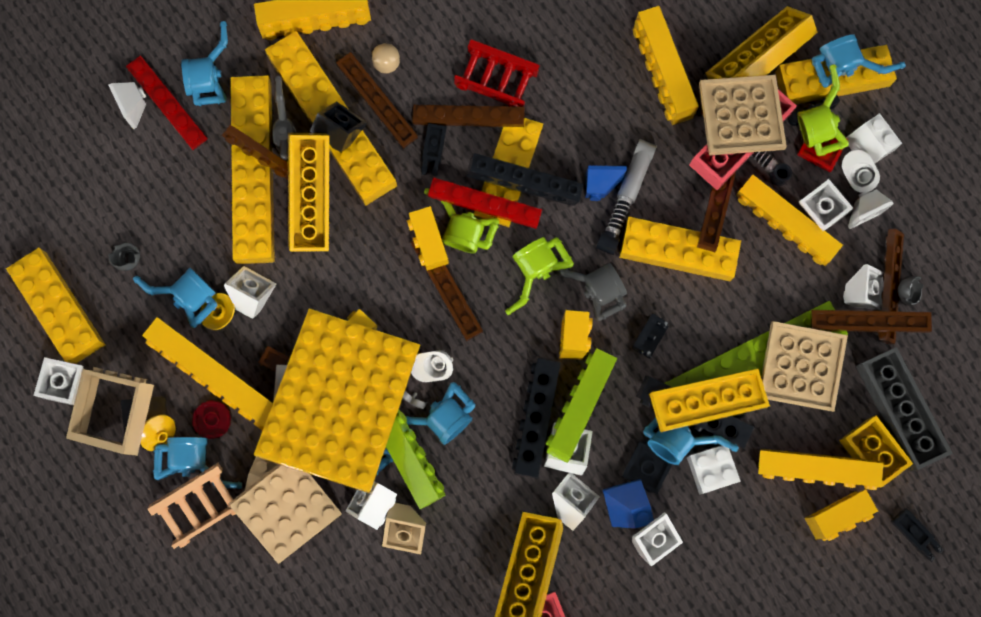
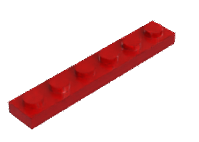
[126,55,208,150]
[428,177,542,229]

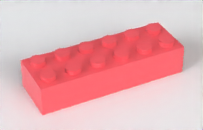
[689,89,797,190]

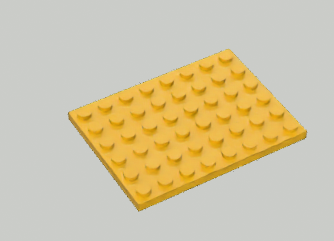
[254,309,420,493]

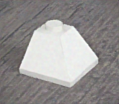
[109,82,147,129]
[848,189,894,229]
[843,264,884,310]
[224,266,276,319]
[552,473,600,531]

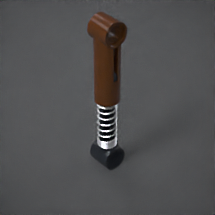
[697,97,792,186]

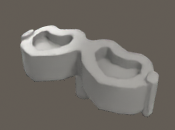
[403,391,428,409]

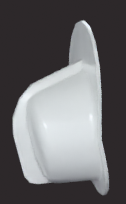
[842,150,880,193]
[411,350,453,382]

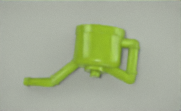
[797,64,849,156]
[424,188,499,253]
[505,237,574,315]

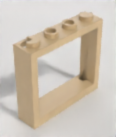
[66,367,154,456]

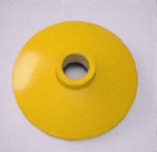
[200,293,235,330]
[140,414,176,451]

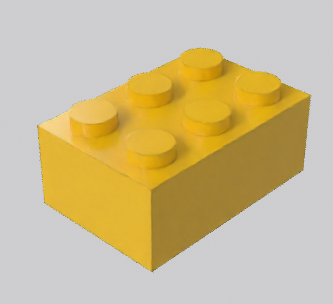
[559,310,593,360]
[839,416,913,488]
[804,490,878,541]

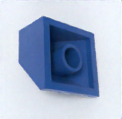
[585,166,627,201]
[603,479,654,528]

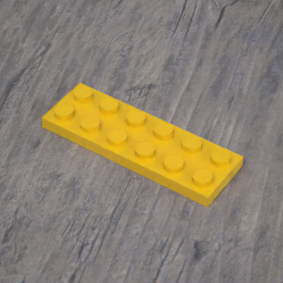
[474,118,543,227]
[649,369,770,433]

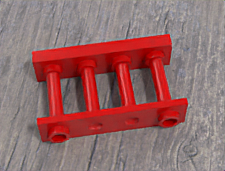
[454,39,540,107]

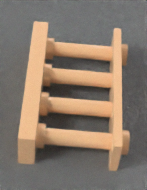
[148,462,236,549]

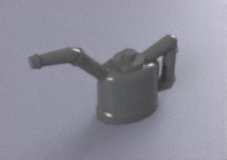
[272,76,298,162]
[554,254,627,321]

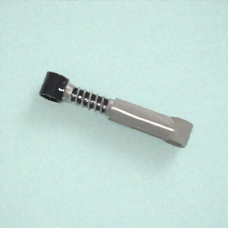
[596,139,657,255]

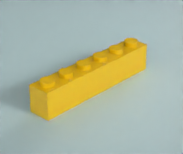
[736,175,843,266]
[758,449,884,490]

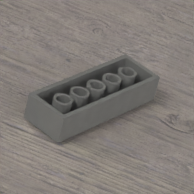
[855,347,953,472]

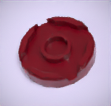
[192,400,232,439]

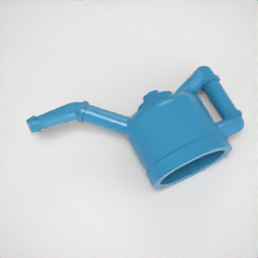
[181,21,228,106]
[812,34,906,88]
[133,268,217,328]
[406,382,475,445]
[643,417,739,465]
[153,437,242,489]

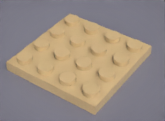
[699,75,787,155]
[761,321,848,412]
[229,464,342,564]

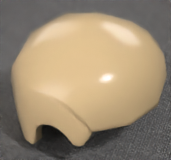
[372,43,400,73]

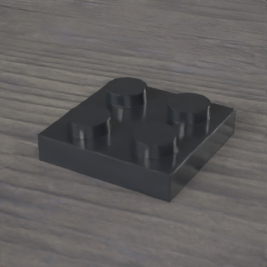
[621,441,672,495]

